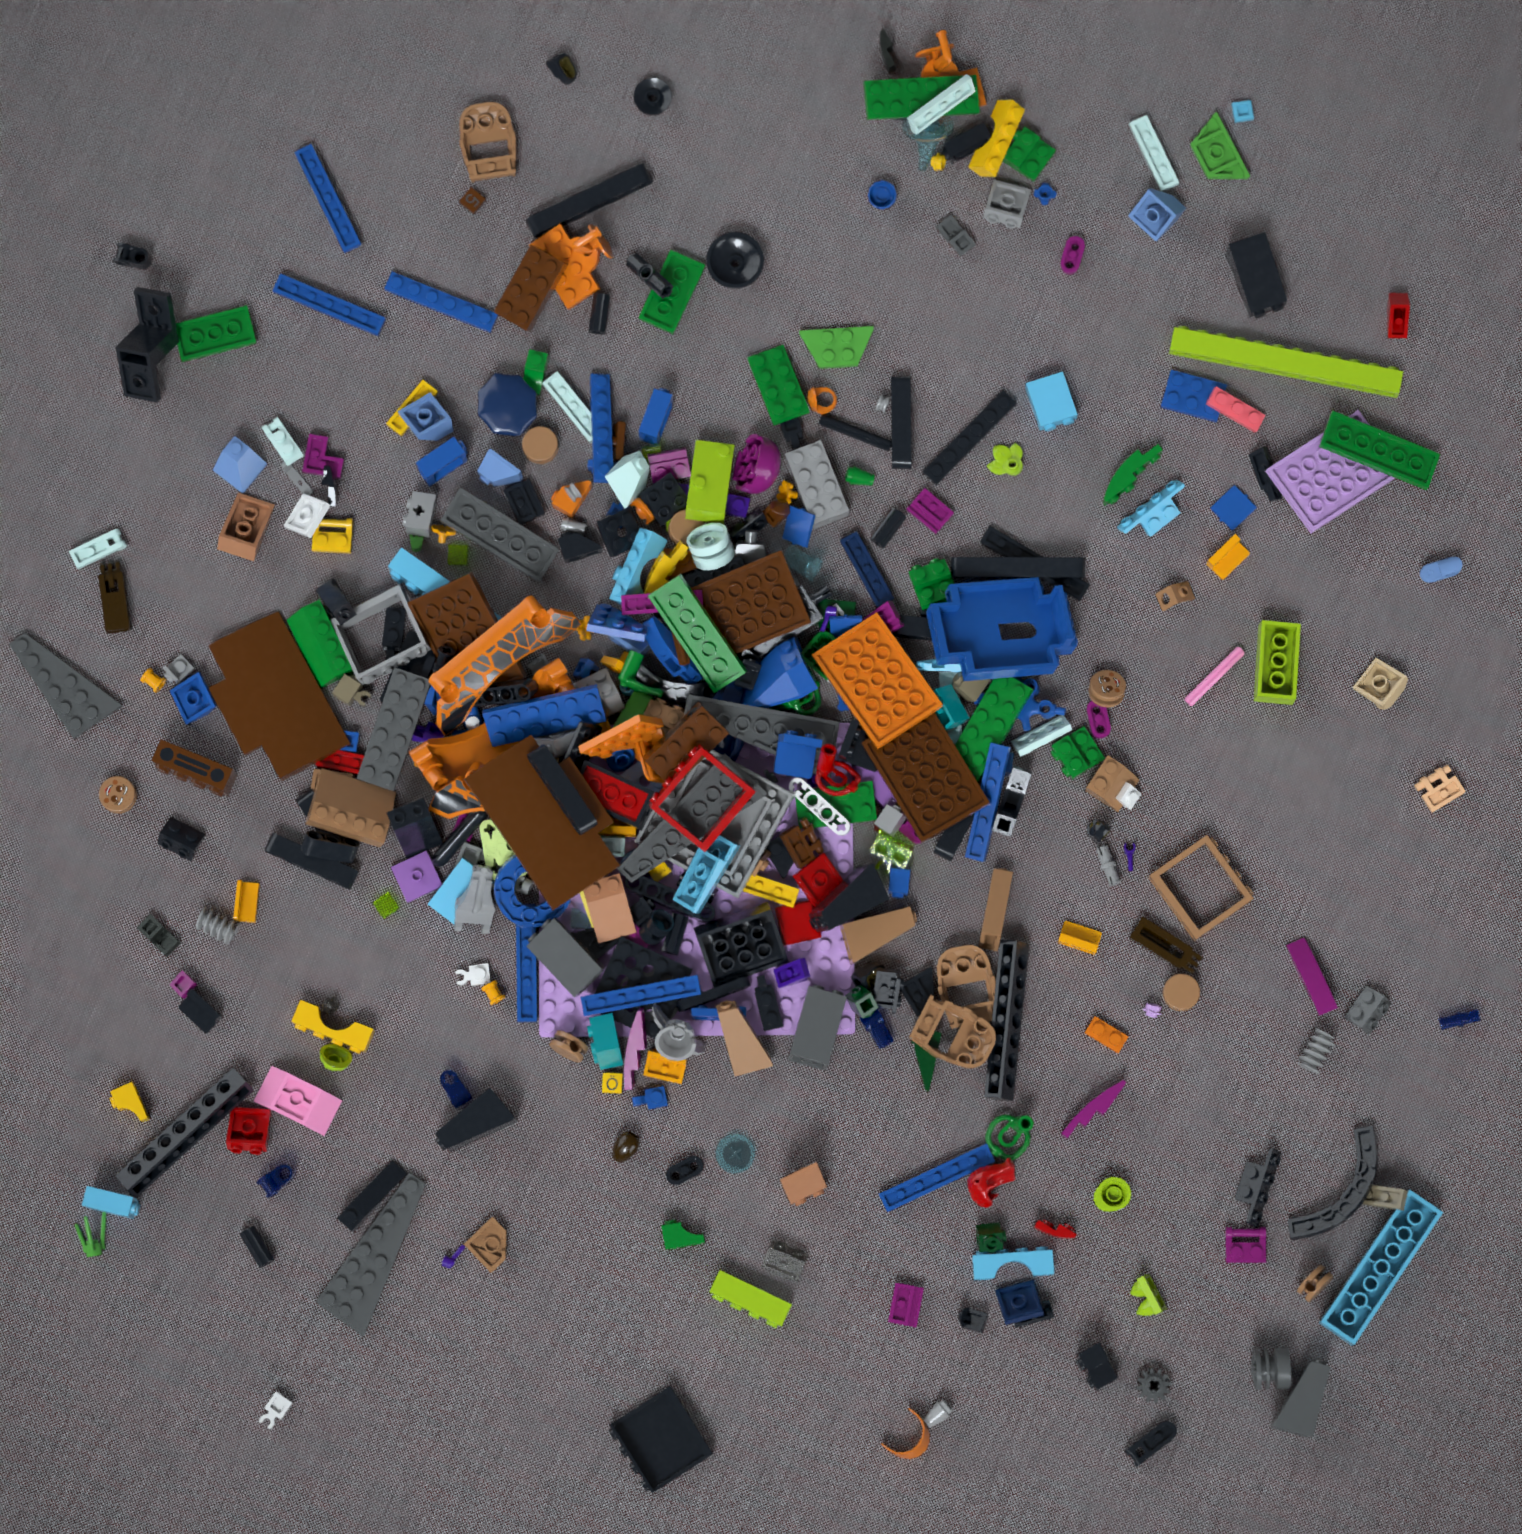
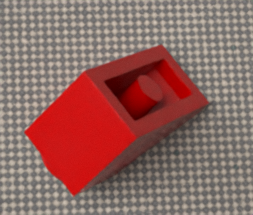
[1387,293,1410,338]

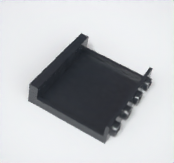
[608,1386,713,1494]

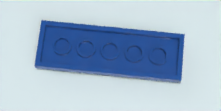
[482,684,607,747]

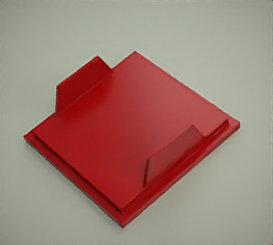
[775,900,822,946]

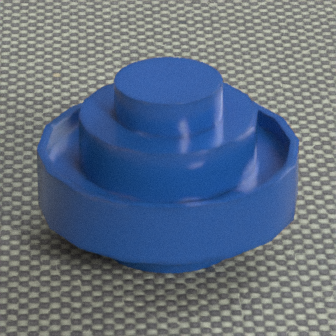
[605,749,635,772]

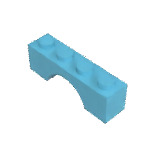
[609,528,668,606]
[972,1247,1054,1280]

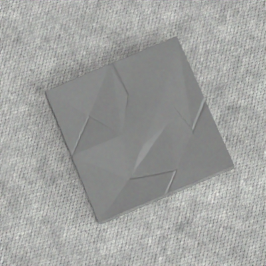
[634,750,795,899]

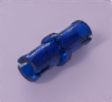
[1439,1009,1481,1030]

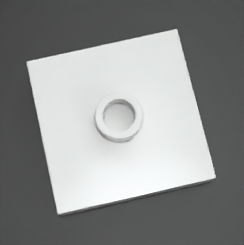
[284,493,331,538]

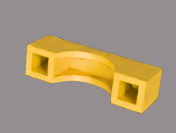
[968,100,1025,177]
[291,1000,375,1054]

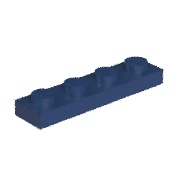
[840,531,894,608]

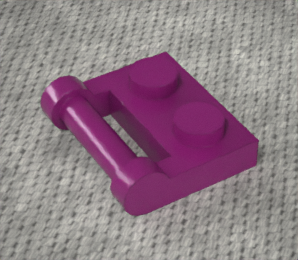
[1225,1227,1266,1263]

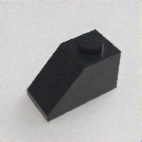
[558,532,603,564]

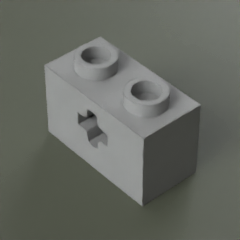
[403,491,437,537]

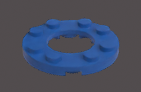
[494,855,571,927]

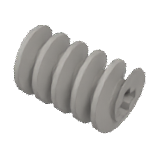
[196,906,240,945]
[1297,1029,1335,1074]

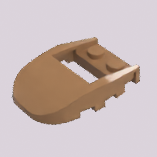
[459,102,516,183]
[937,945,996,1029]
[909,995,996,1069]

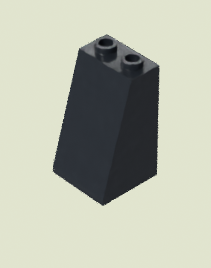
[1225,232,1287,318]
[387,798,443,859]
[809,863,890,932]
[434,1088,518,1152]

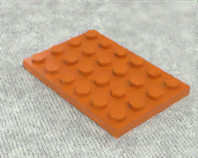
[812,612,943,749]

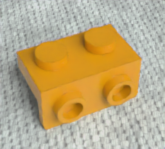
[643,1049,687,1085]

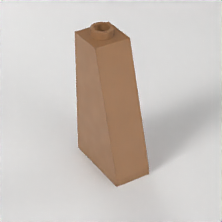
[978,868,1013,952]
[840,907,917,965]
[716,1000,773,1076]

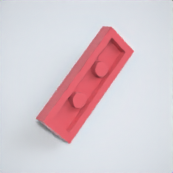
[1206,386,1265,433]

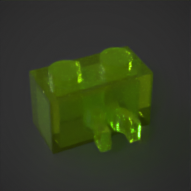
[869,830,915,874]

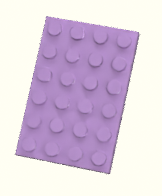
[1265,410,1396,534]

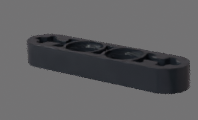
[676,976,751,1012]

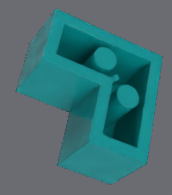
[587,1013,624,1070]

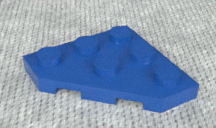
[586,604,648,642]

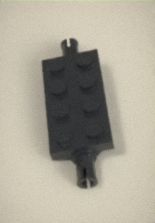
[736,585,833,657]

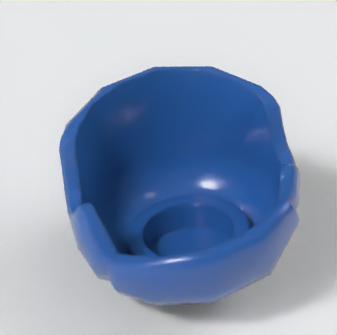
[868,180,897,210]

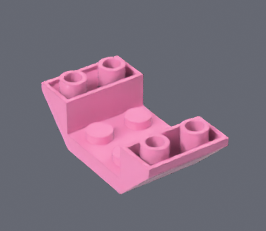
[254,1066,342,1136]

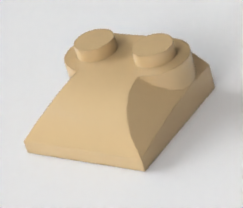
[1352,658,1408,710]

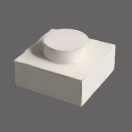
[1115,782,1141,810]

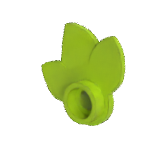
[987,443,1023,476]

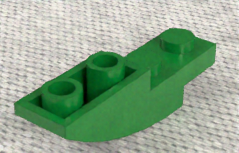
[1103,444,1163,506]

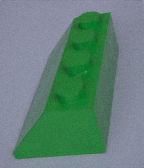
[287,599,354,689]

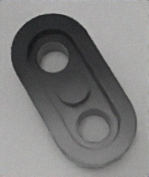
[666,1156,704,1186]

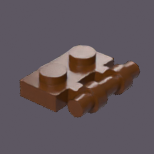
[779,817,824,869]

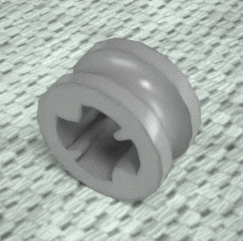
[875,394,890,414]
[564,483,582,502]

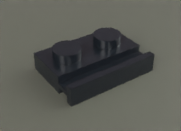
[503,478,545,525]

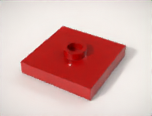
[792,853,843,908]

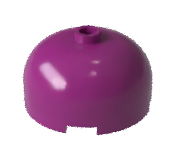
[733,434,781,494]

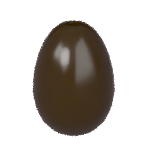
[612,1131,640,1163]

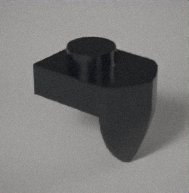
[958,1307,989,1334]

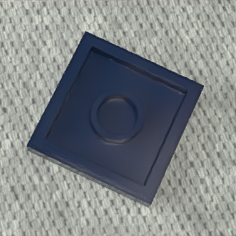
[995,1280,1044,1325]

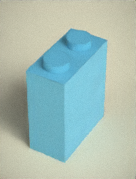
[1025,372,1078,431]
[82,1186,140,1219]

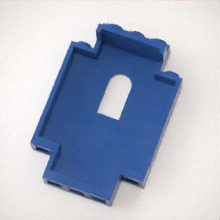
[926,577,1078,681]

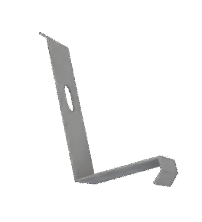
[281,462,313,495]

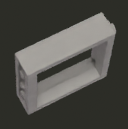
[330,585,431,685]

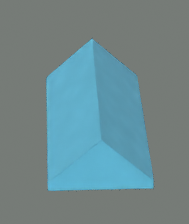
[672,835,741,914]

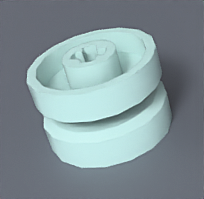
[686,523,735,570]

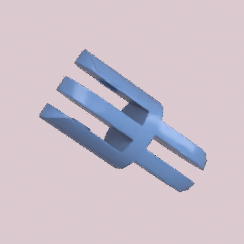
[1420,557,1462,583]

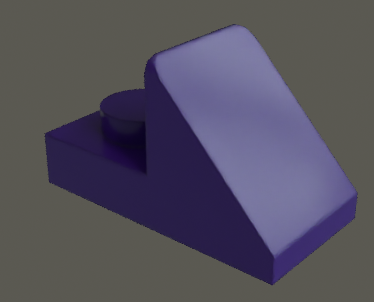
[773,958,810,988]

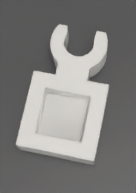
[455,963,491,986]
[259,1392,293,1429]

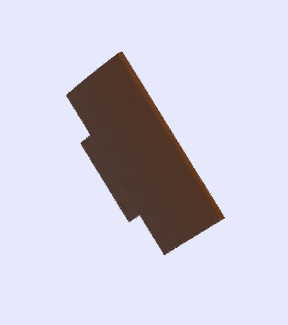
[208,611,351,782]
[464,735,620,911]

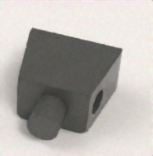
[734,530,767,565]

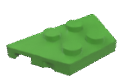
[1190,112,1250,179]
[799,326,874,369]

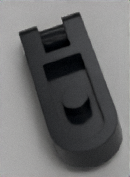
[1124,1421,1177,1468]

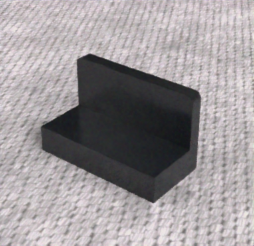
[178,989,223,1034]

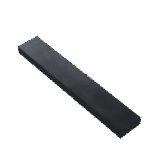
[980,526,1090,602]

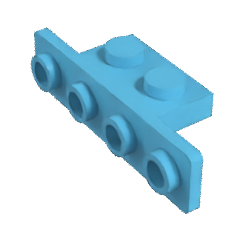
[1117,480,1185,537]

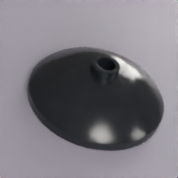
[706,232,764,289]

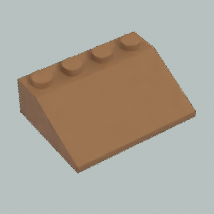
[305,768,396,848]

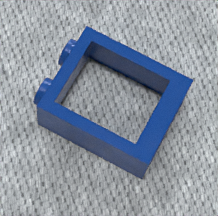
[638,388,674,446]
[416,437,468,487]

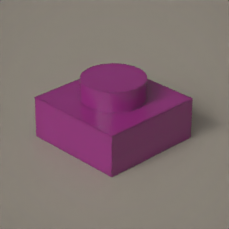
[169,970,198,999]

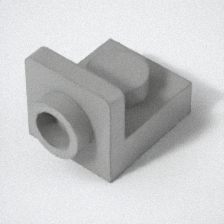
[163,654,195,685]

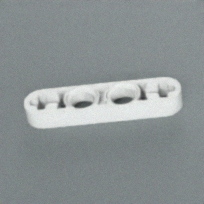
[789,778,851,836]

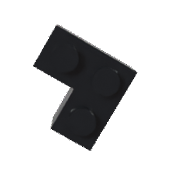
[1075,1342,1118,1391]

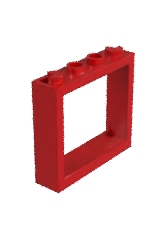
[649,744,756,852]

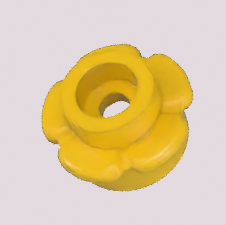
[931,152,946,171]

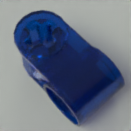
[440,1070,473,1109]
[256,1164,296,1199]

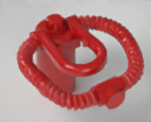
[815,744,861,797]

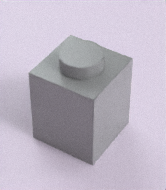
[874,804,906,837]

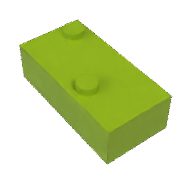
[685,440,734,524]
[1253,620,1301,705]

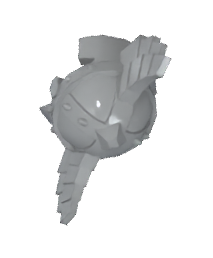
[652,1003,706,1061]

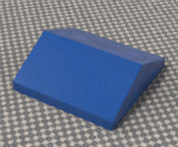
[169,672,217,725]

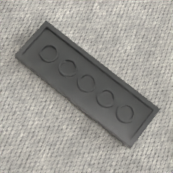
[440,487,559,583]
[357,667,430,791]

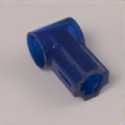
[859,1009,894,1050]

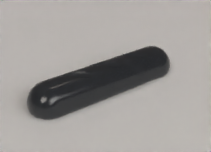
[432,811,488,867]

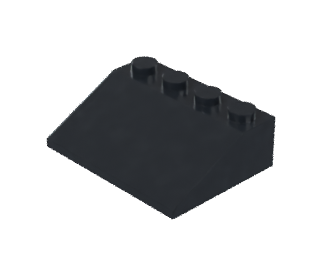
[693,902,789,988]

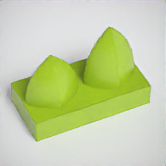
[1130,1273,1168,1316]

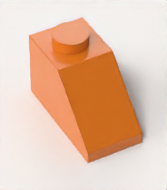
[551,480,593,519]

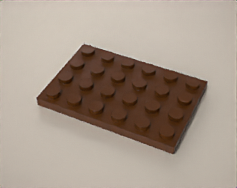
[691,550,812,654]
[407,572,527,693]
[861,712,990,843]

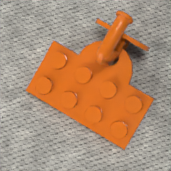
[915,30,987,107]
[529,224,613,310]
[578,714,665,783]

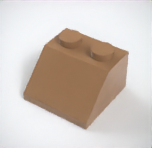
[1085,755,1139,812]

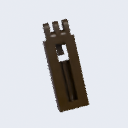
[98,561,131,634]
[1129,917,1203,975]

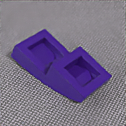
[412,722,444,742]

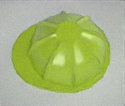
[319,1044,352,1071]
[1093,1177,1131,1212]

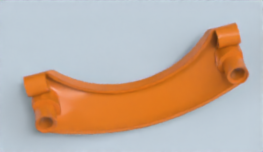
[409,658,576,791]

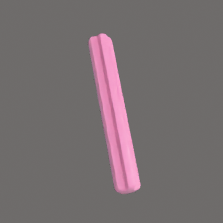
[1185,647,1245,706]

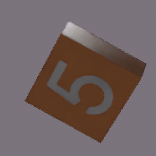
[459,187,486,215]

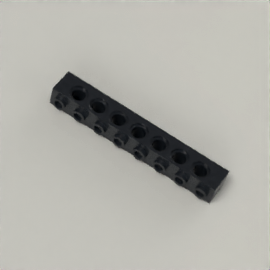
[984,940,1029,1101]
[115,1068,254,1198]

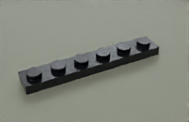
[922,390,1017,486]

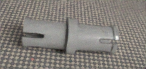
[1096,845,1121,887]

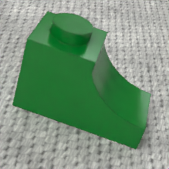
[523,349,549,396]
[661,1220,705,1250]

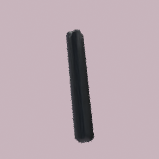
[819,414,892,451]

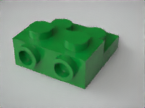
[1002,127,1056,182]
[908,558,954,610]
[1050,726,1105,780]

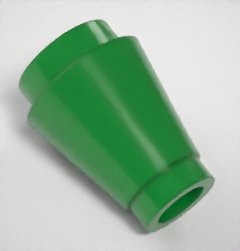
[845,466,875,486]

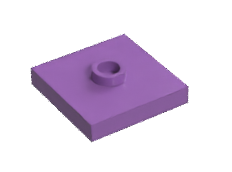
[391,851,442,903]

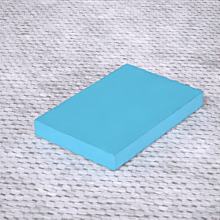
[428,857,494,924]

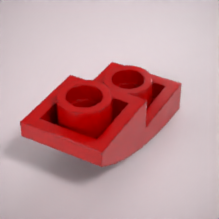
[1034,1219,1077,1239]

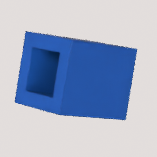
[888,868,911,898]

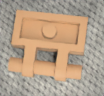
[1414,765,1466,813]

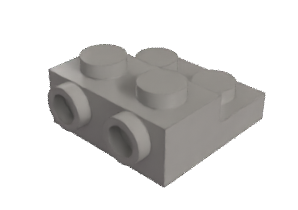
[983,180,1031,229]
[534,728,577,758]

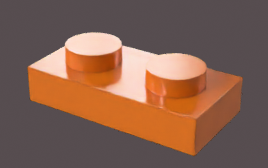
[1084,1016,1129,1054]

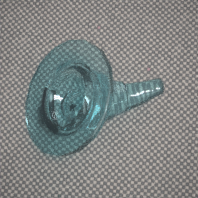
[902,116,954,171]

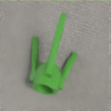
[75,1212,106,1257]

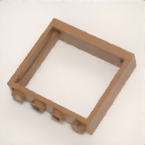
[1148,835,1254,942]

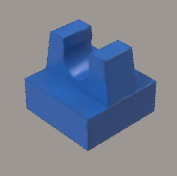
[572,658,599,679]

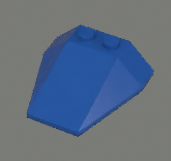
[740,637,818,708]

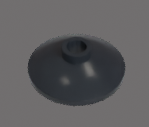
[633,78,672,115]

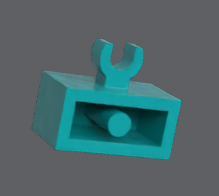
[933,684,969,731]

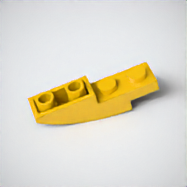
[643,540,688,614]

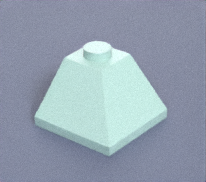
[605,451,650,508]

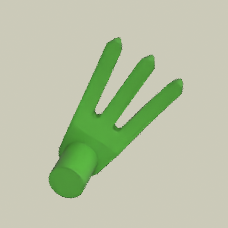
[409,534,423,552]

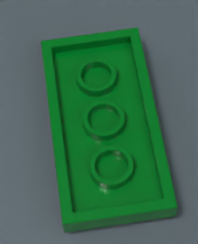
[638,250,706,335]
[176,306,257,362]
[747,345,810,426]
[795,781,877,829]

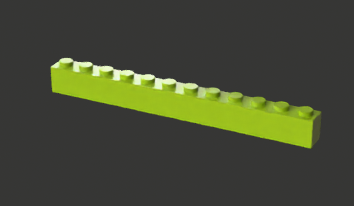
[1169,326,1403,398]

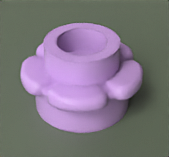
[1143,1003,1162,1018]

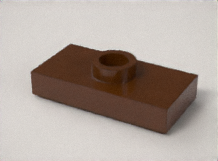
[612,421,626,463]

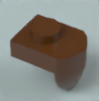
[763,499,790,528]

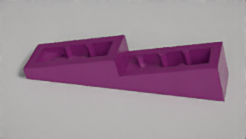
[621,590,703,615]

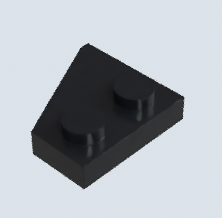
[766,836,794,879]
[571,928,620,959]
[900,967,935,1018]

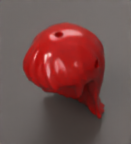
[967,1158,1016,1208]

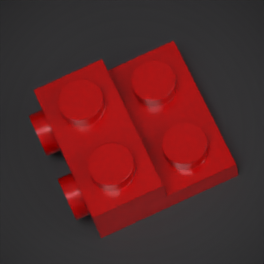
[226,1107,271,1155]

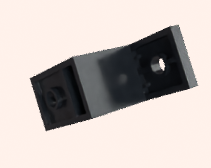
[115,287,179,403]

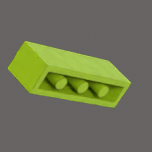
[709,1270,792,1328]

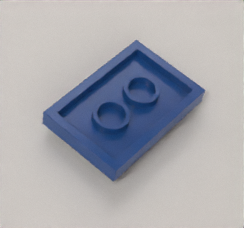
[1160,370,1227,423]

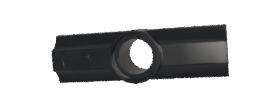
[626,253,673,299]

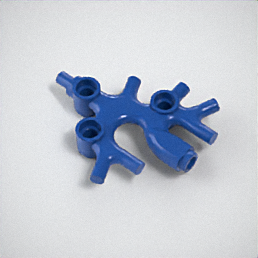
[971,677,1066,731]

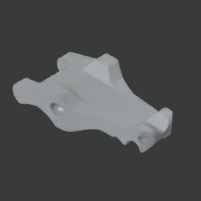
[454,865,495,934]

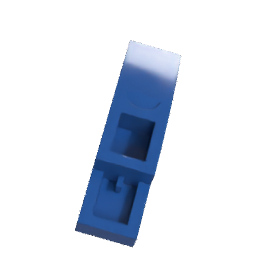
[642,616,703,683]

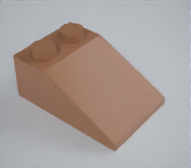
[217,493,275,562]
[583,873,636,944]
[780,1162,827,1207]

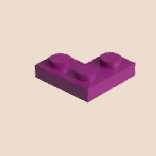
[302,434,344,479]

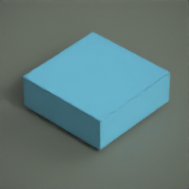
[1231,100,1254,123]

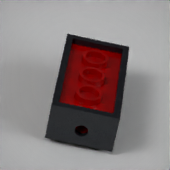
[580,760,655,831]

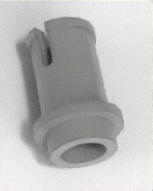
[560,517,586,535]

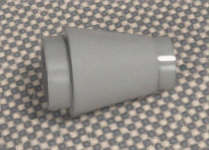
[923,1399,953,1428]

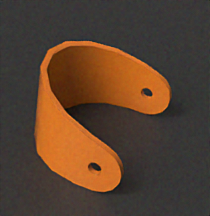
[881,1408,930,1459]

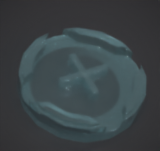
[716,1134,755,1174]

